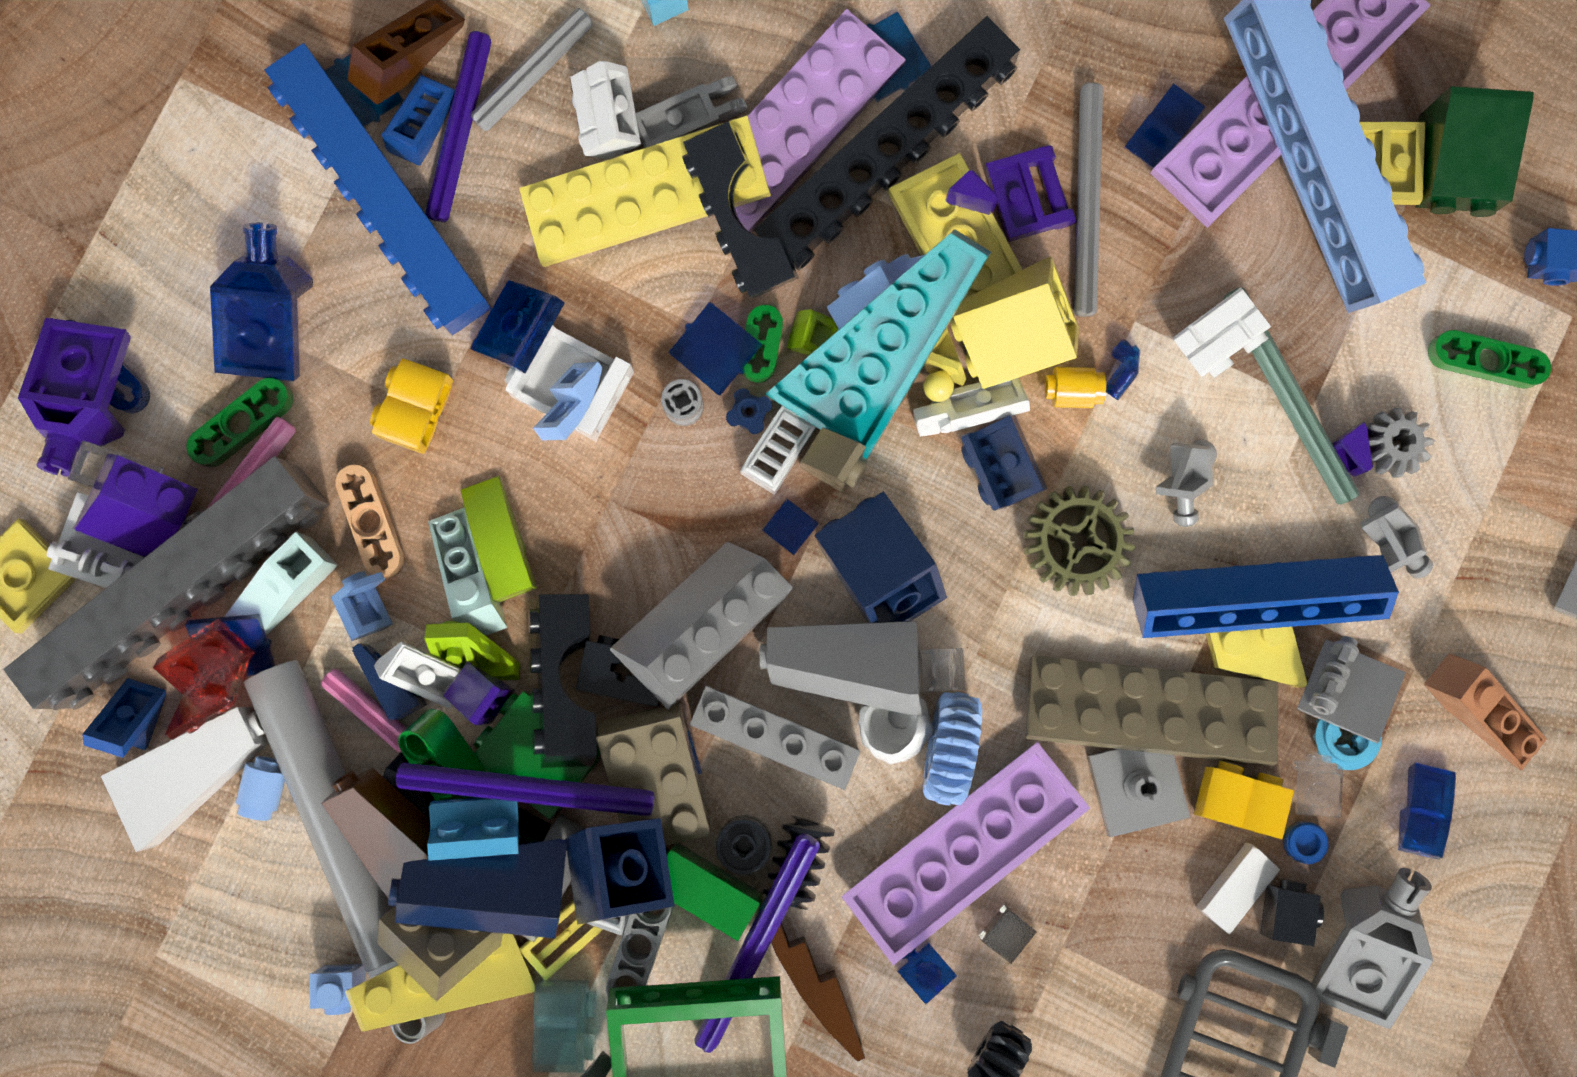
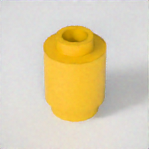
[1044,367,1106,408]

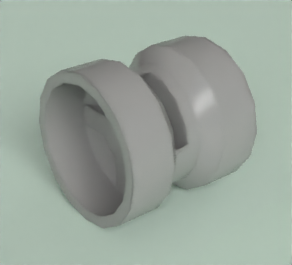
[661,379,704,426]

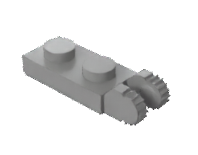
[636,76,747,148]

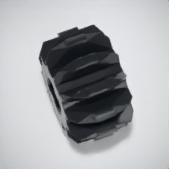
[967,1021,1032,1077]

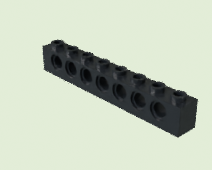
[753,16,1020,271]

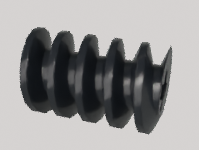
[762,816,835,910]

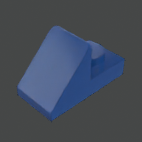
[82,678,166,758]

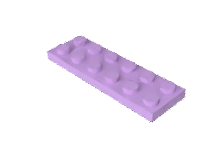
[735,9,906,233]
[841,742,1090,965]

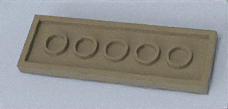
[1025,655,1278,766]

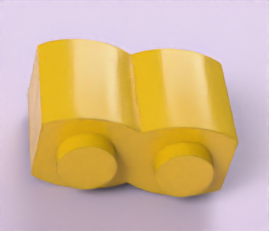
[370,358,453,454]
[1193,761,1294,839]

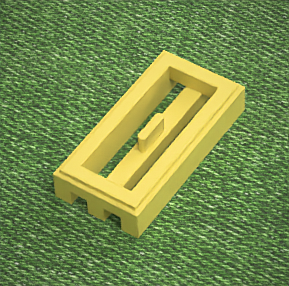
[519,900,603,981]

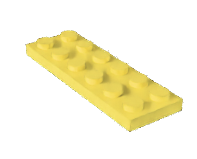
[519,116,771,267]

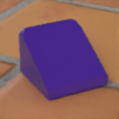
[945,170,998,215]
[1332,422,1373,477]

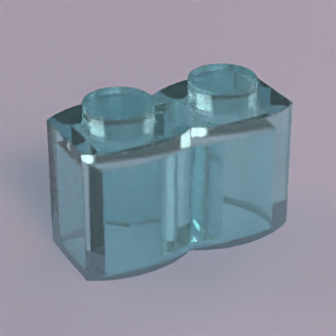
[532,980,597,1073]

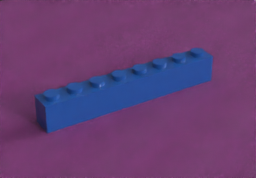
[264,43,492,336]

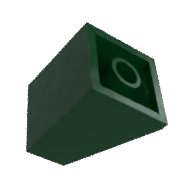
[1415,86,1534,217]

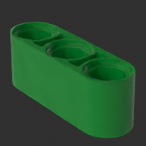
[398,709,487,801]

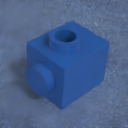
[1524,228,1577,286]

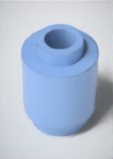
[236,756,285,821]

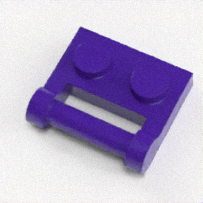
[984,145,1077,242]

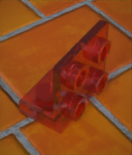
[153,619,254,740]

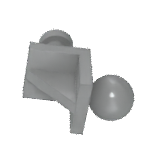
[1156,440,1217,527]
[1360,496,1433,579]

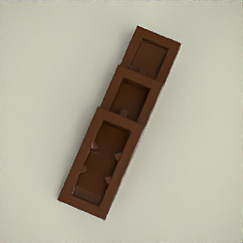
[759,908,865,1062]

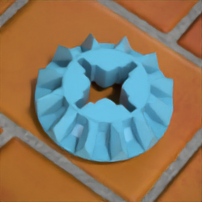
[1313,719,1382,770]

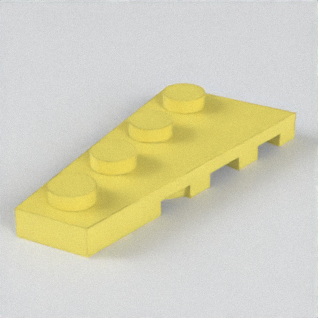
[345,934,537,1032]

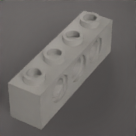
[690,686,861,790]

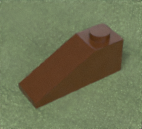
[347,0,465,105]

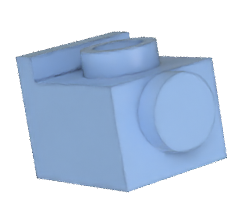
[310,964,366,1015]

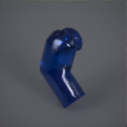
[1106,339,1141,401]

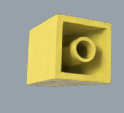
[950,256,1079,389]

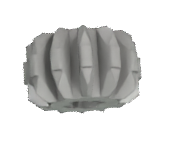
[1366,408,1435,478]

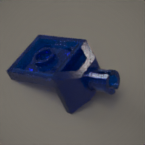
[210,222,313,381]

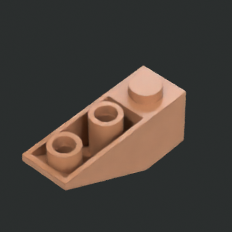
[1424,653,1547,771]

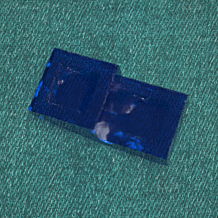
[1124,83,1205,169]
[1398,763,1456,860]

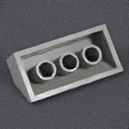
[610,542,793,710]

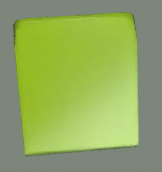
[787,309,839,355]

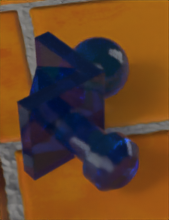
[897,942,957,1005]

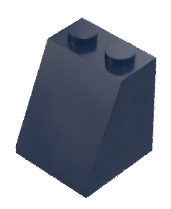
[814,491,947,623]
[565,818,675,925]

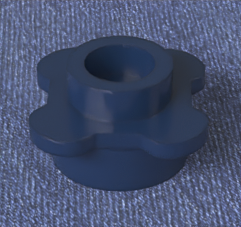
[726,388,772,434]

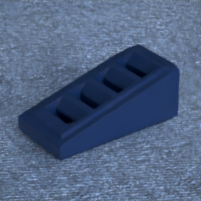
[352,643,427,720]

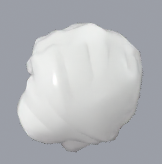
[858,698,934,765]

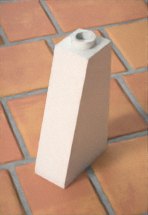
[101,707,268,852]

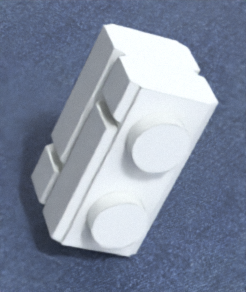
[570,61,641,160]
[1173,287,1271,378]

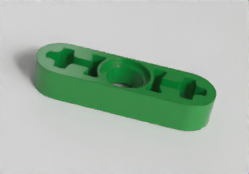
[1428,330,1551,389]
[186,378,293,467]

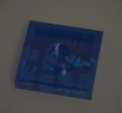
[470,280,565,374]

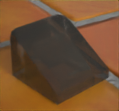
[978,905,1037,964]

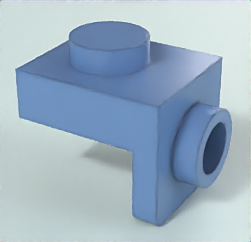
[331,571,393,641]

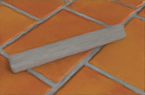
[471,8,592,131]

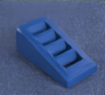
[381,75,455,166]

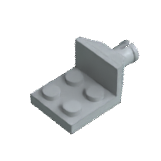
[1311,868,1433,1029]

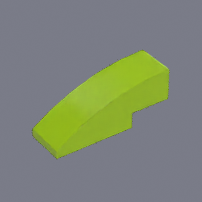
[461,476,537,603]

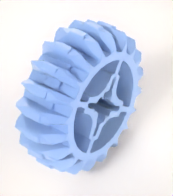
[922,692,982,806]

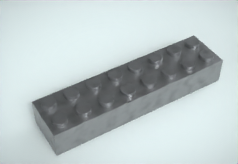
[3,456,330,710]

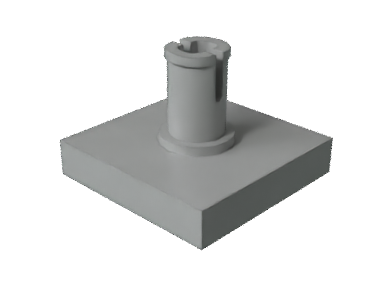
[1086,749,1190,837]

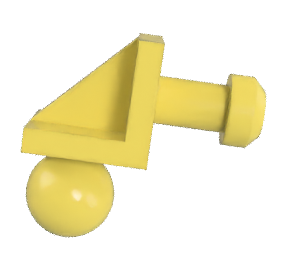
[923,327,966,402]

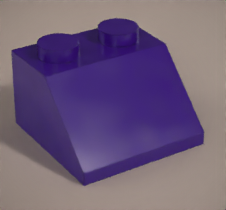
[73,453,198,557]

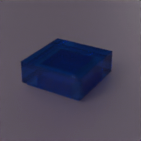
[762,499,819,556]

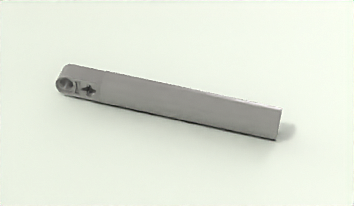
[244,660,445,1044]

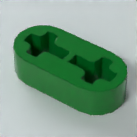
[740,305,783,383]

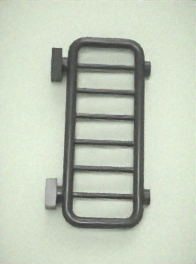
[1160,949,1348,1077]

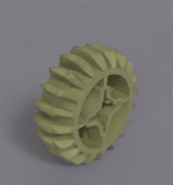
[1023,486,1135,596]

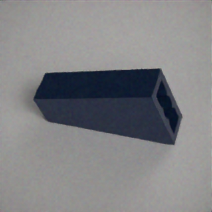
[388,839,567,938]

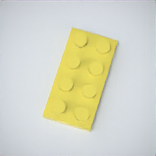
[888,153,1022,299]

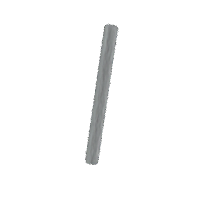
[1074,83,1103,317]

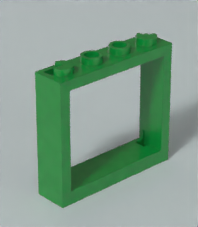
[606,976,788,1077]

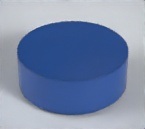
[1283,821,1328,864]

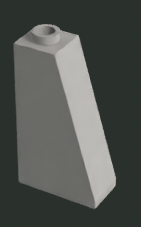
[759,621,921,715]

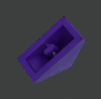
[443,661,515,725]

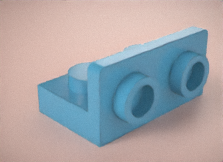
[427,798,519,861]

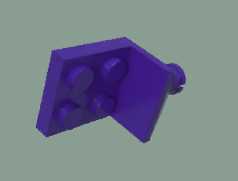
[18,318,131,477]

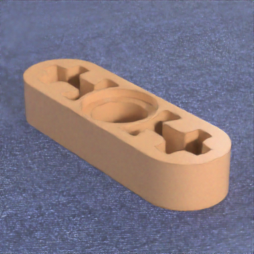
[335,465,404,578]

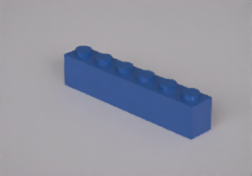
[1132,555,1399,638]

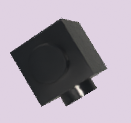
[1260,879,1324,947]

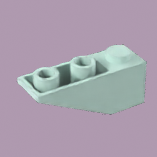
[428,508,507,636]
[220,532,338,652]

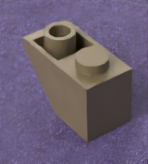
[800,427,868,493]

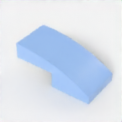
[533,362,602,440]

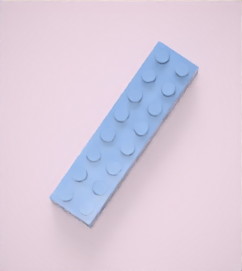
[1224,0,1426,313]

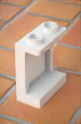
[505,320,634,442]

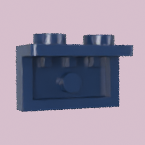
[961,415,1047,511]

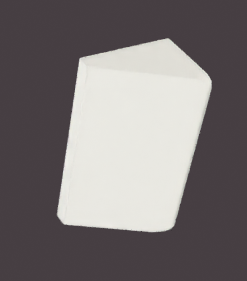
[374,641,462,709]
[1196,843,1280,935]

